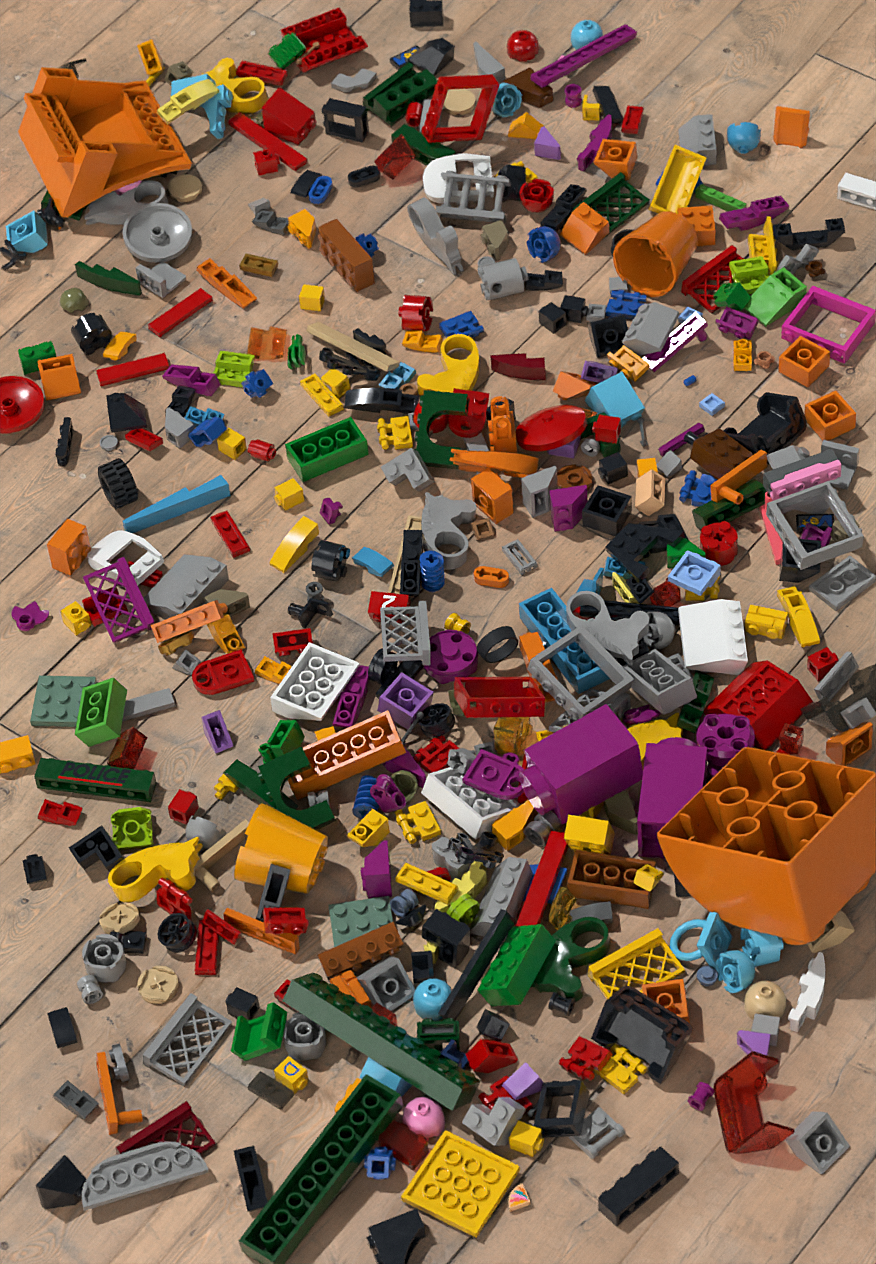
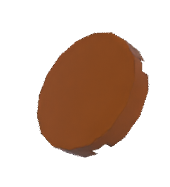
[557,464,592,491]

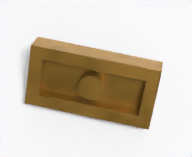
[239,254,278,277]

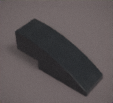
[256,864,291,922]
[233,1146,268,1212]

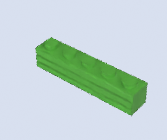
[695,184,747,211]

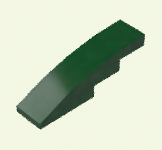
[75,260,142,296]
[677,670,714,733]
[223,759,298,810]

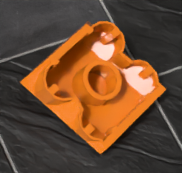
[773,106,810,148]

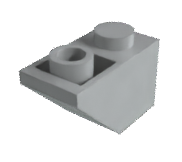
[165,407,195,449]

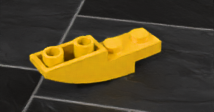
[777,586,820,647]

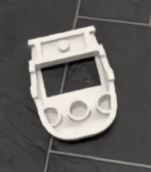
[423,153,494,204]
[87,530,165,585]

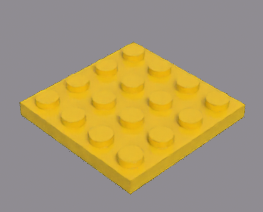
[401,1130,520,1238]

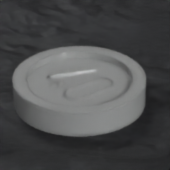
[478,256,495,268]
[100,435,118,451]

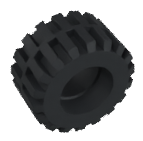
[98,458,138,509]

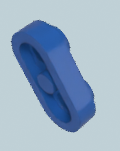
[309,176,333,204]

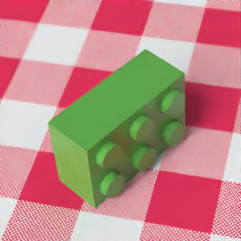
[75,677,127,747]

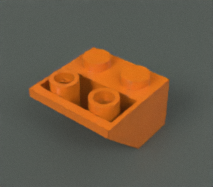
[37,354,81,401]

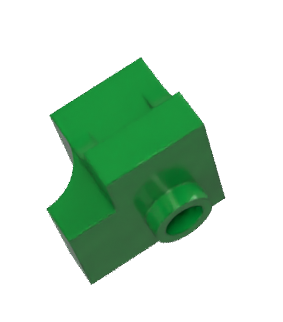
[713,282,751,310]

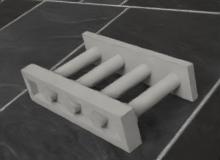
[436,171,511,224]

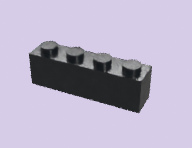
[598,1146,679,1227]

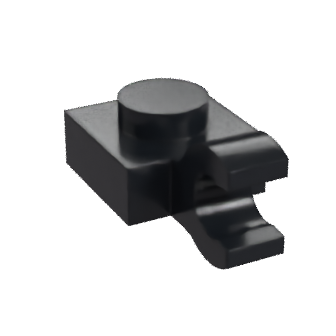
[110,931,147,954]

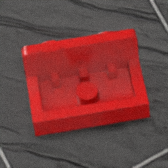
[82,587,128,626]
[263,908,309,935]

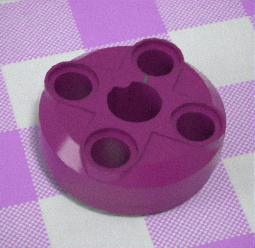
[423,630,478,684]
[697,714,755,767]

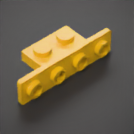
[747,217,778,276]

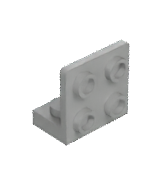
[136,261,186,298]
[821,440,859,489]

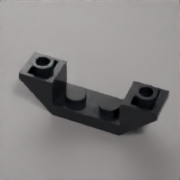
[773,218,845,250]

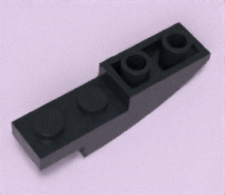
[540,184,586,232]
[344,388,419,414]
[400,530,423,596]

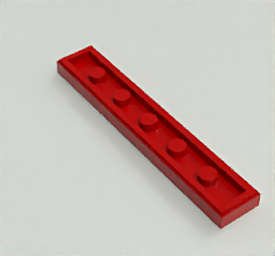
[228,112,308,171]
[516,831,568,926]

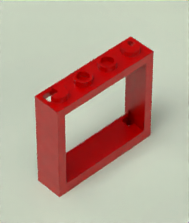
[422,74,500,143]
[454,677,545,718]

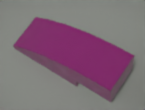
[162,364,221,396]

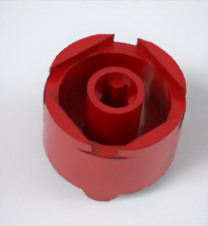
[398,295,433,331]
[700,521,738,566]

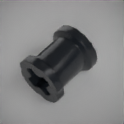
[548,992,575,1016]

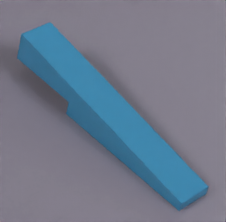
[122,475,230,533]

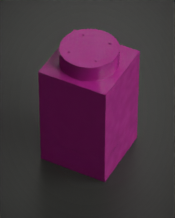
[519,704,643,825]
[637,737,707,859]

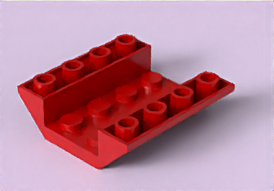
[280,7,368,73]
[703,660,813,750]

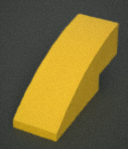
[269,516,319,573]

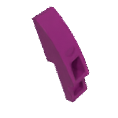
[577,114,612,172]
[719,195,789,231]
[333,665,369,728]

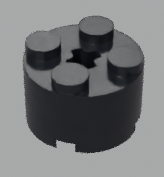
[71,313,112,355]
[311,540,350,582]

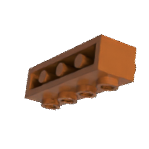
[318,922,403,980]

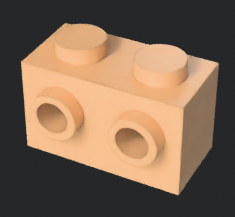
[635,469,665,516]

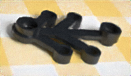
[319,347,381,381]
[448,831,504,869]

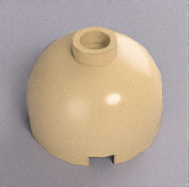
[745,981,786,1020]

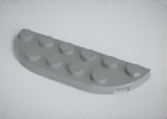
[82,1142,209,1211]

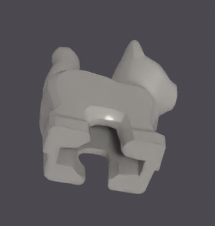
[447,748,476,774]

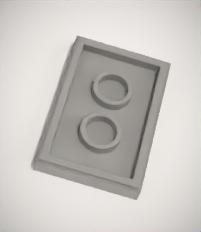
[809,556,876,611]

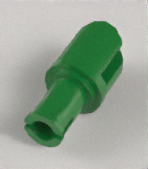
[287,334,306,369]

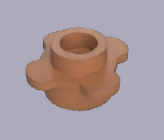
[754,351,775,369]

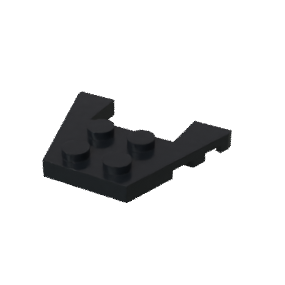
[605,523,685,583]

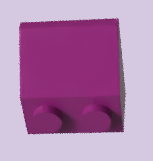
[549,485,588,531]
[361,840,392,899]

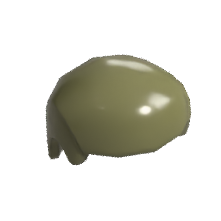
[60,288,88,313]
[387,770,418,802]

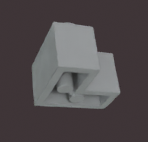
[381,448,435,492]
[462,1097,526,1146]

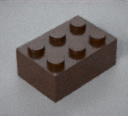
[690,428,754,479]

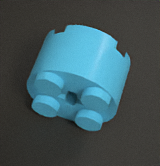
[740,928,784,967]

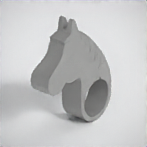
[84,181,168,225]
[407,197,464,275]
[421,492,477,569]
[566,591,649,666]

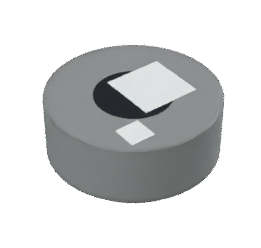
[581,438,600,456]

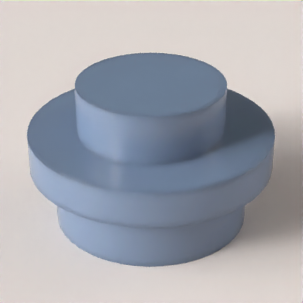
[697,966,718,986]

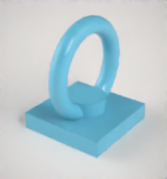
[669,912,732,969]

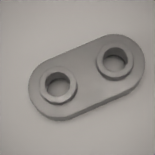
[109,1043,130,1082]

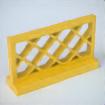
[587,928,685,999]

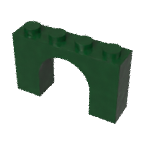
[415,390,470,470]
[257,746,336,830]

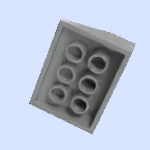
[144,554,229,620]

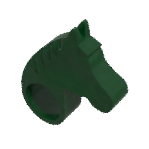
[531,917,610,1002]

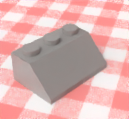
[678,114,716,165]
[622,302,680,356]

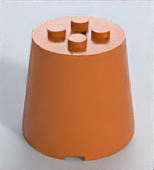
[613,211,698,297]

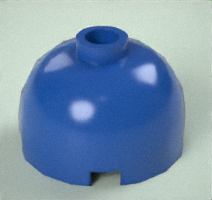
[527,226,561,263]

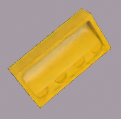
[648,145,707,214]

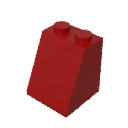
[261,87,317,145]

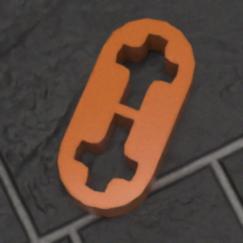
[474,566,509,588]

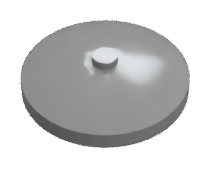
[123,203,192,263]

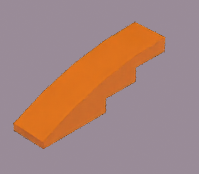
[196,258,257,309]

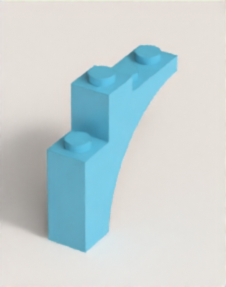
[171,74,233,139]

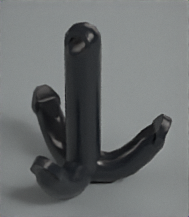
[0,240,27,269]

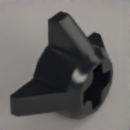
[396,904,427,927]

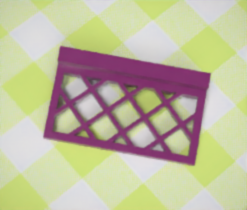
[83,557,155,643]

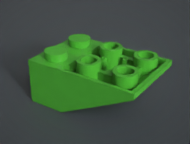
[744,267,807,326]

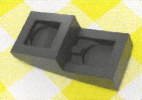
[252,210,289,235]
[570,902,612,924]
[53,1080,99,1119]

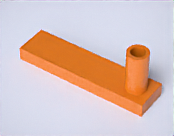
[710,450,767,505]
[151,600,228,643]
[223,908,301,955]
[96,1052,142,1135]

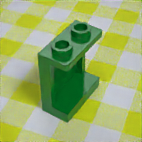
[231,1002,288,1061]

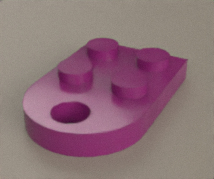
[462,749,524,800]

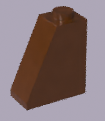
[502,67,553,108]

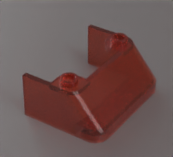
[713,1051,795,1154]

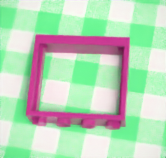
[781,285,876,364]

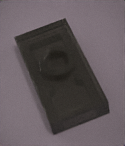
[247,1071,294,1110]

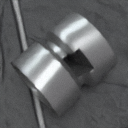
[524,811,561,847]

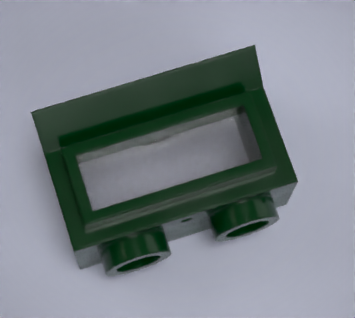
[417,1018,460,1051]

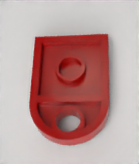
[448,388,490,438]
[192,649,254,695]

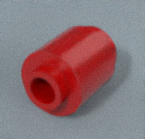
[406,102,423,127]
[248,439,276,462]

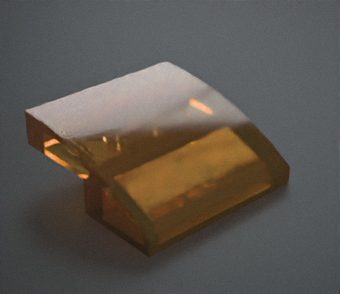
[246,326,287,360]

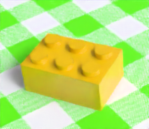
[564,815,615,855]

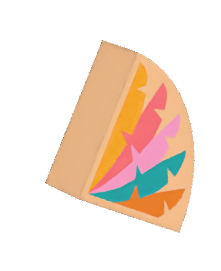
[508,1183,530,1212]

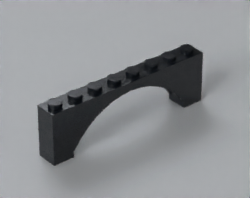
[366,1209,426,1264]

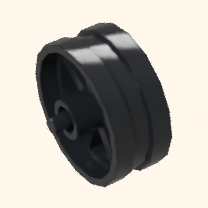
[368,648,398,685]
[418,703,455,738]
[157,913,197,953]

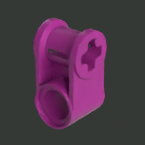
[370,774,406,813]

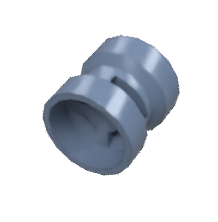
[390,889,419,917]

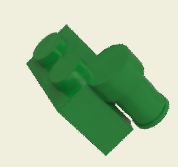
[258,720,305,764]

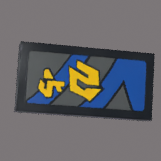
[390,45,420,70]
[796,514,834,533]

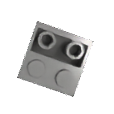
[521,466,558,518]

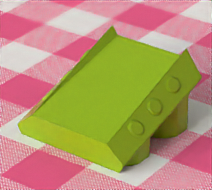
[111,807,153,850]

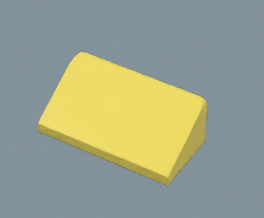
[612,572,643,604]

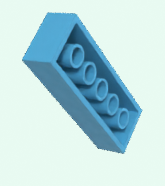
[519,588,610,694]

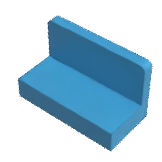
[576,567,604,595]

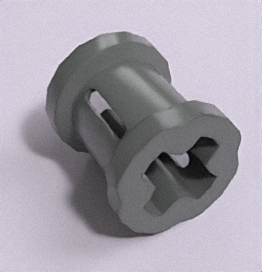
[306,582,324,606]

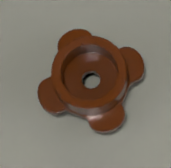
[805,260,826,278]

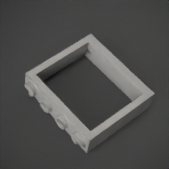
[766,481,864,570]
[527,625,634,721]

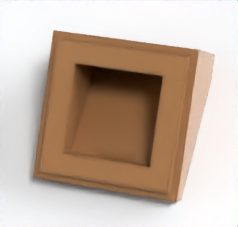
[470,518,495,541]

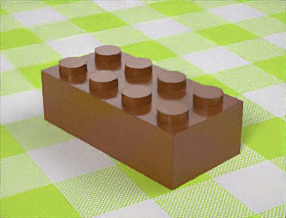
[318,218,375,292]
[567,850,656,909]

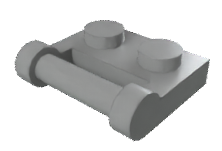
[569,1107,626,1159]

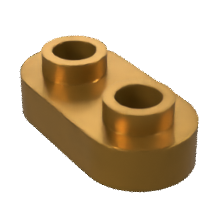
[158,630,194,656]

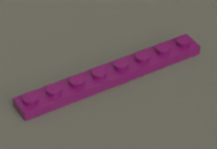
[531,24,637,88]

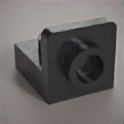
[22,854,47,885]

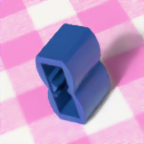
[188,417,227,447]

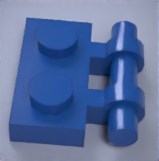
[606,289,647,320]
[439,311,484,338]
[679,470,718,507]

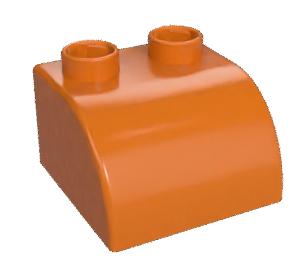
[657,747,876,945]

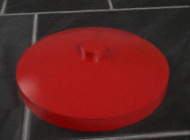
[0,376,45,434]
[515,405,587,451]

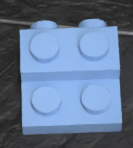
[668,550,721,596]

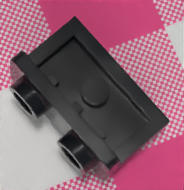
[498,164,526,202]

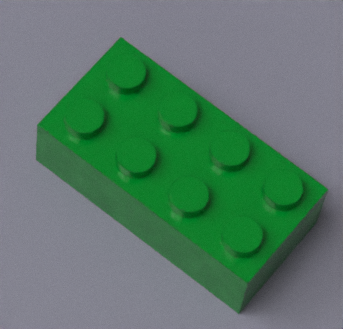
[285,417,369,482]
[477,924,556,1006]

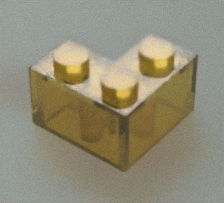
[493,717,533,756]

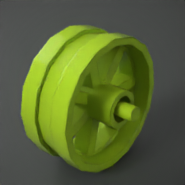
[446,893,480,925]

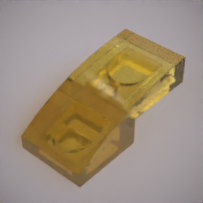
[549,887,577,931]

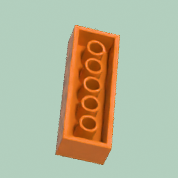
[288,710,407,800]

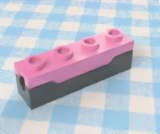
[763,449,842,501]

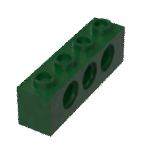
[373,69,438,122]

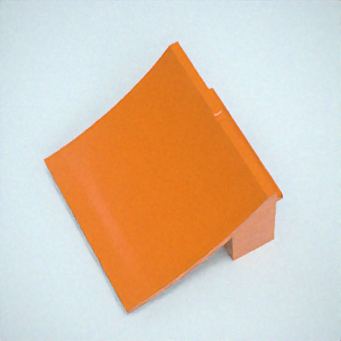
[18,67,192,217]

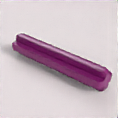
[658,423,705,457]

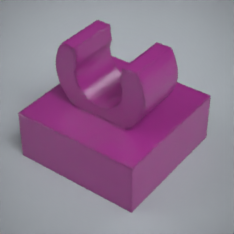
[319,497,343,524]

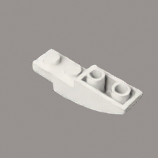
[788,952,825,1033]

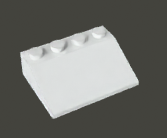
[678,599,748,675]
[270,642,360,721]
[421,765,520,839]

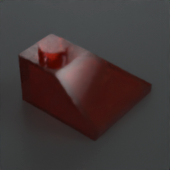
[374,134,416,179]

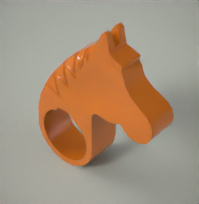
[450,449,539,478]

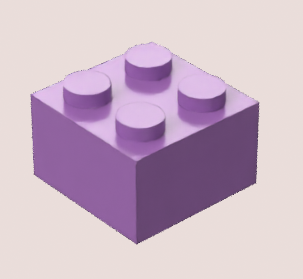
[377,672,434,729]

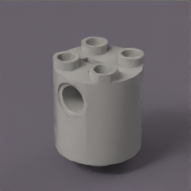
[477,258,528,301]

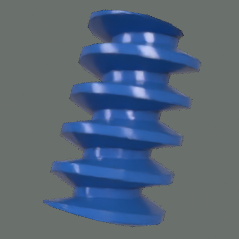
[420,551,445,592]
[352,775,379,819]

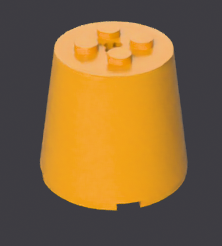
[234,803,328,894]

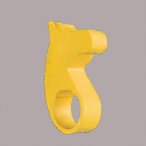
[201,58,268,114]
[417,334,479,396]
[627,713,683,769]
[108,837,203,902]

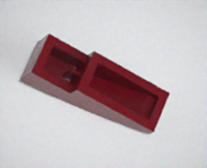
[490,353,546,380]

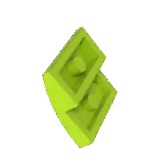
[729,256,769,294]
[213,351,255,387]

